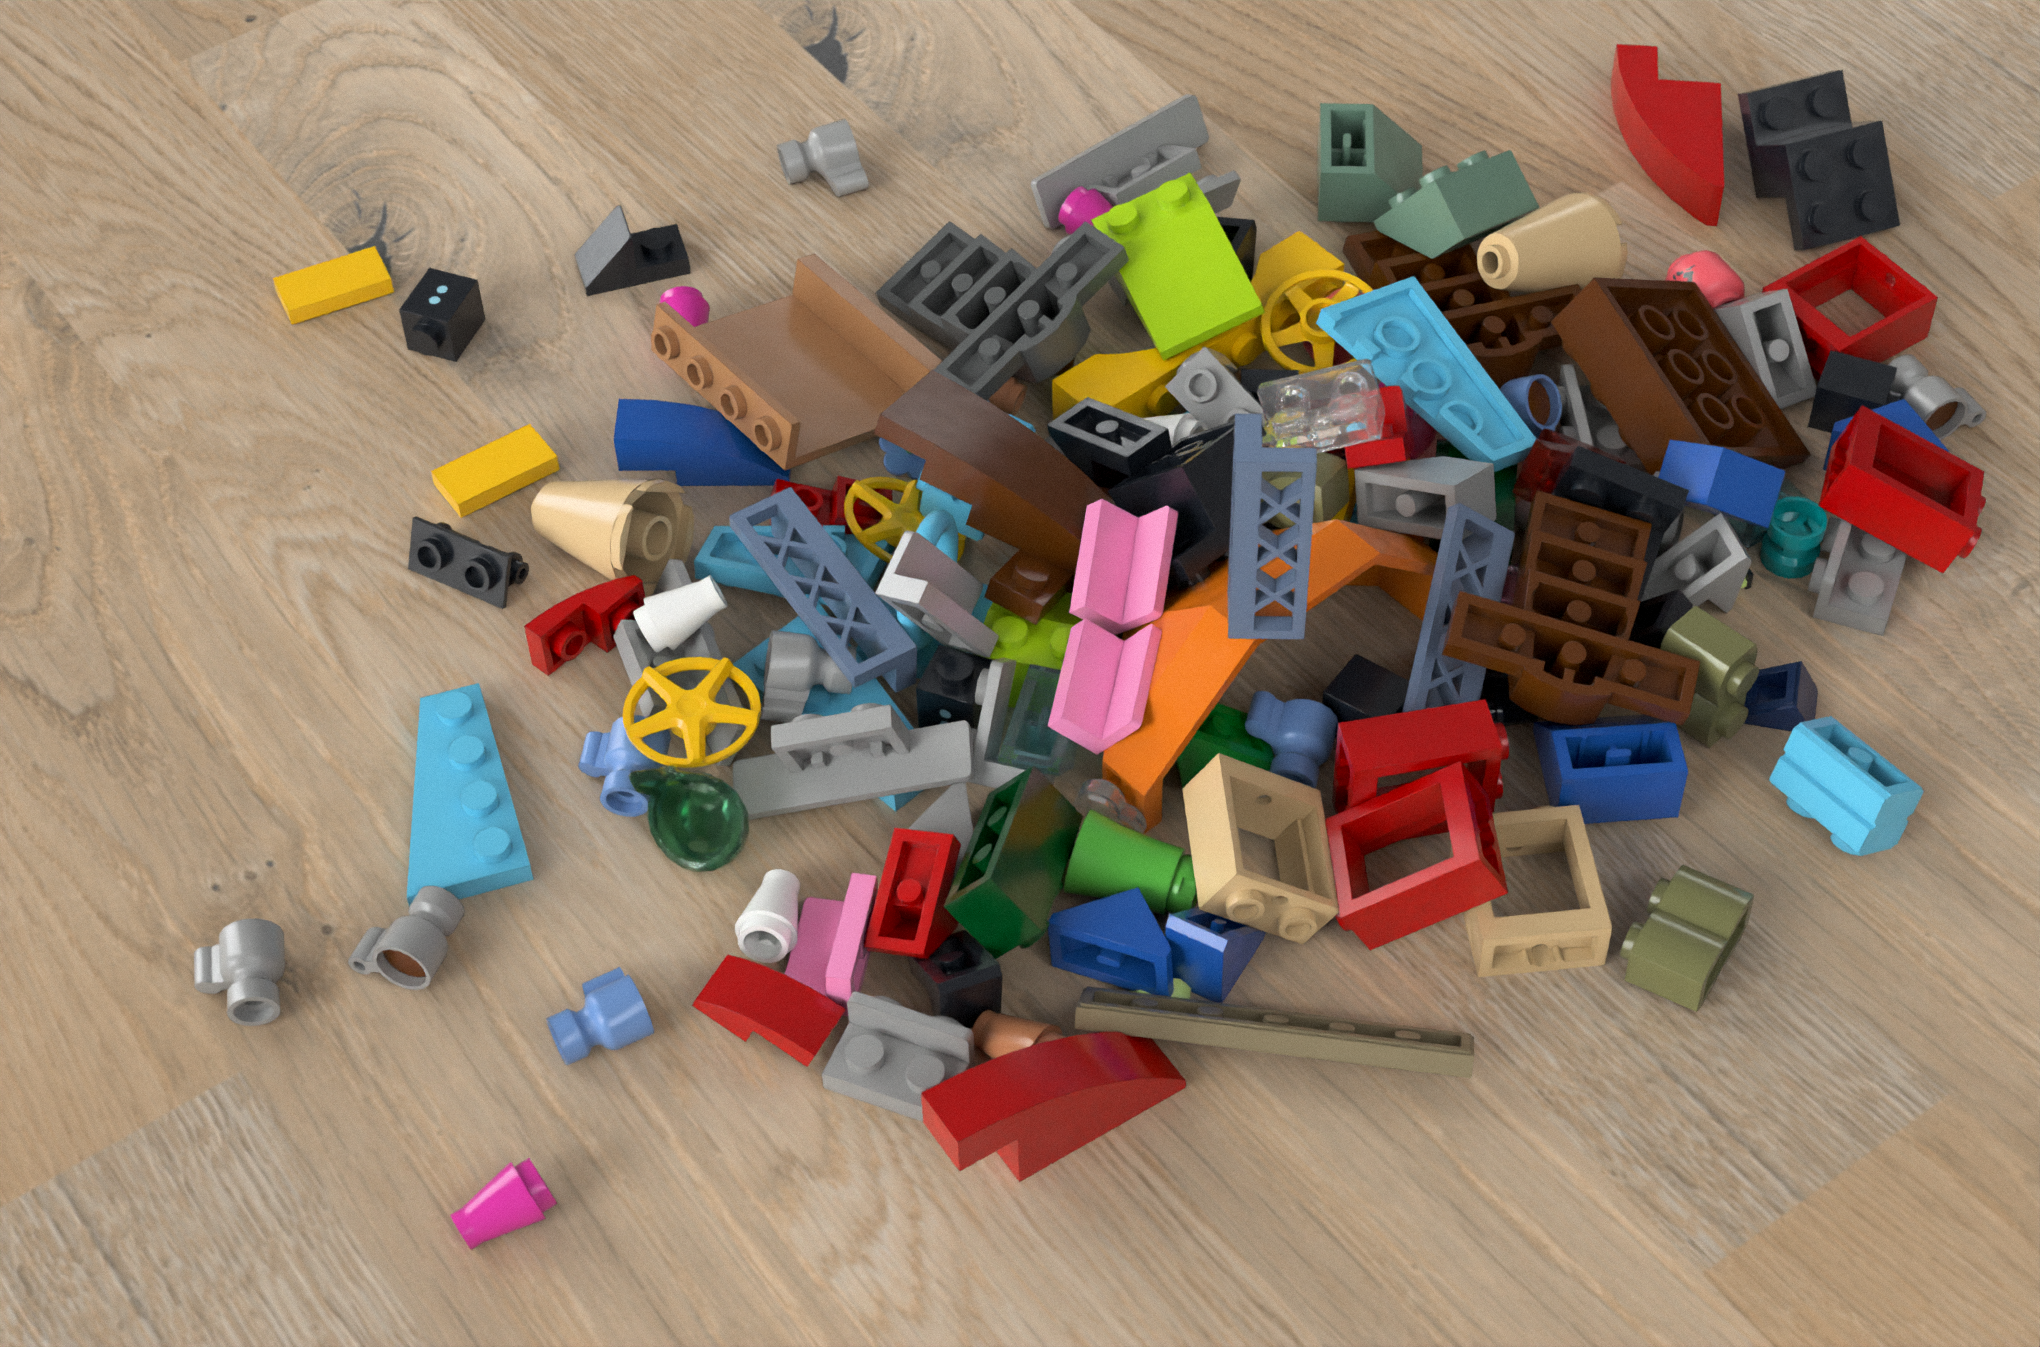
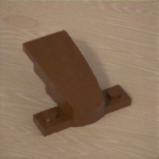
[1342,230,1582,390]
[874,370,1116,625]
[1441,490,1700,726]

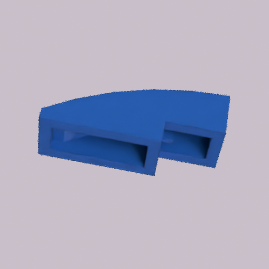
[614,399,791,486]

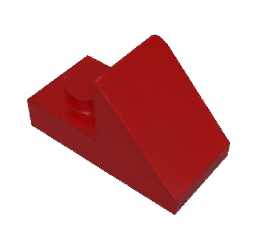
[1344,385,1415,469]
[863,828,961,959]

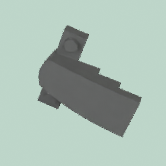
[875,221,1129,401]

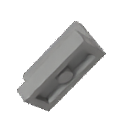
[875,530,999,657]

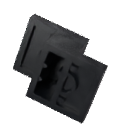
[1738,70,1900,250]
[1108,413,1267,590]

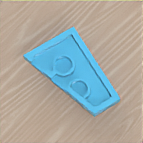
[694,525,895,606]

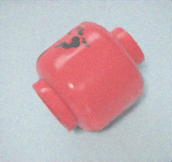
[1665,250,1745,308]

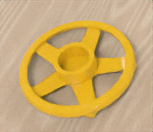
[1260,269,1373,383]
[844,477,966,564]
[623,657,761,768]

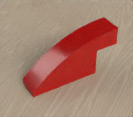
[1610,44,1724,226]
[921,1031,1186,1182]

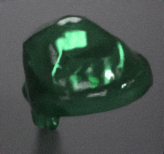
[629,765,749,872]

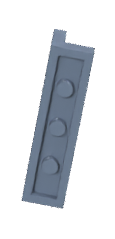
[1227,414,1317,639]
[729,487,917,693]
[1402,503,1515,713]

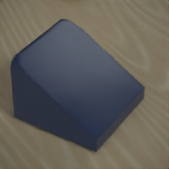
[1744,661,1818,732]

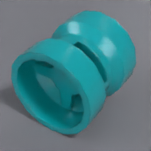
[1759,497,1828,579]

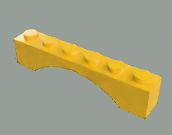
[1052,230,1344,420]

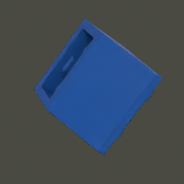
[1533,714,1688,824]

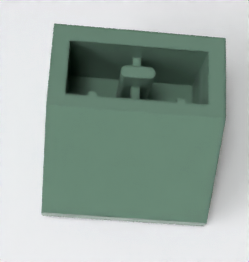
[1317,103,1423,223]
[1373,150,1540,259]

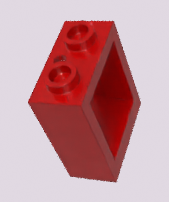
[1762,236,1938,381]
[1819,405,1986,574]
[1332,699,1509,840]
[1325,761,1508,950]

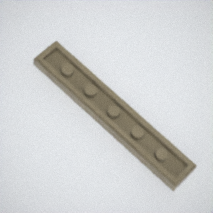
[1074,986,1474,1078]

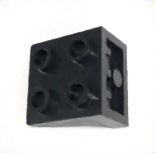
[1551,445,1689,601]

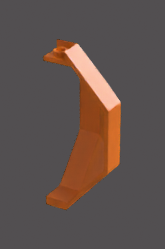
[1102,519,1438,834]

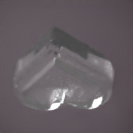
[1073,778,1147,837]

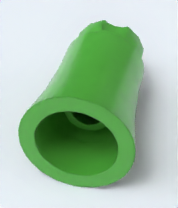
[1064,809,1198,915]

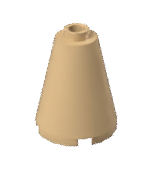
[1477,193,1628,294]
[531,479,694,596]

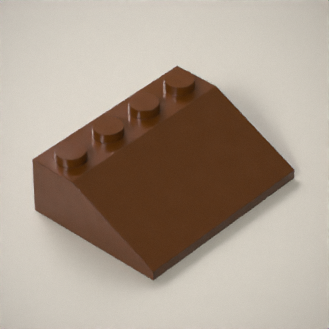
[1551,277,1811,475]

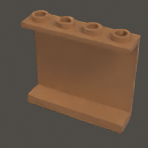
[651,253,942,470]

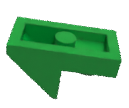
[1175,703,1274,789]

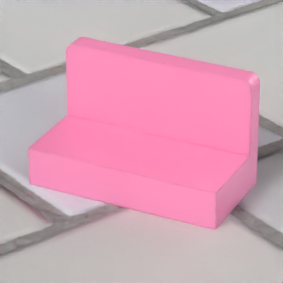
[1069,499,1178,635]
[1047,618,1162,755]
[785,873,878,1016]

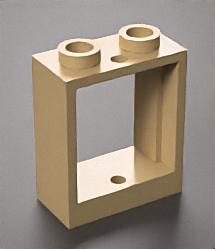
[1182,753,1339,945]
[1449,805,1612,977]

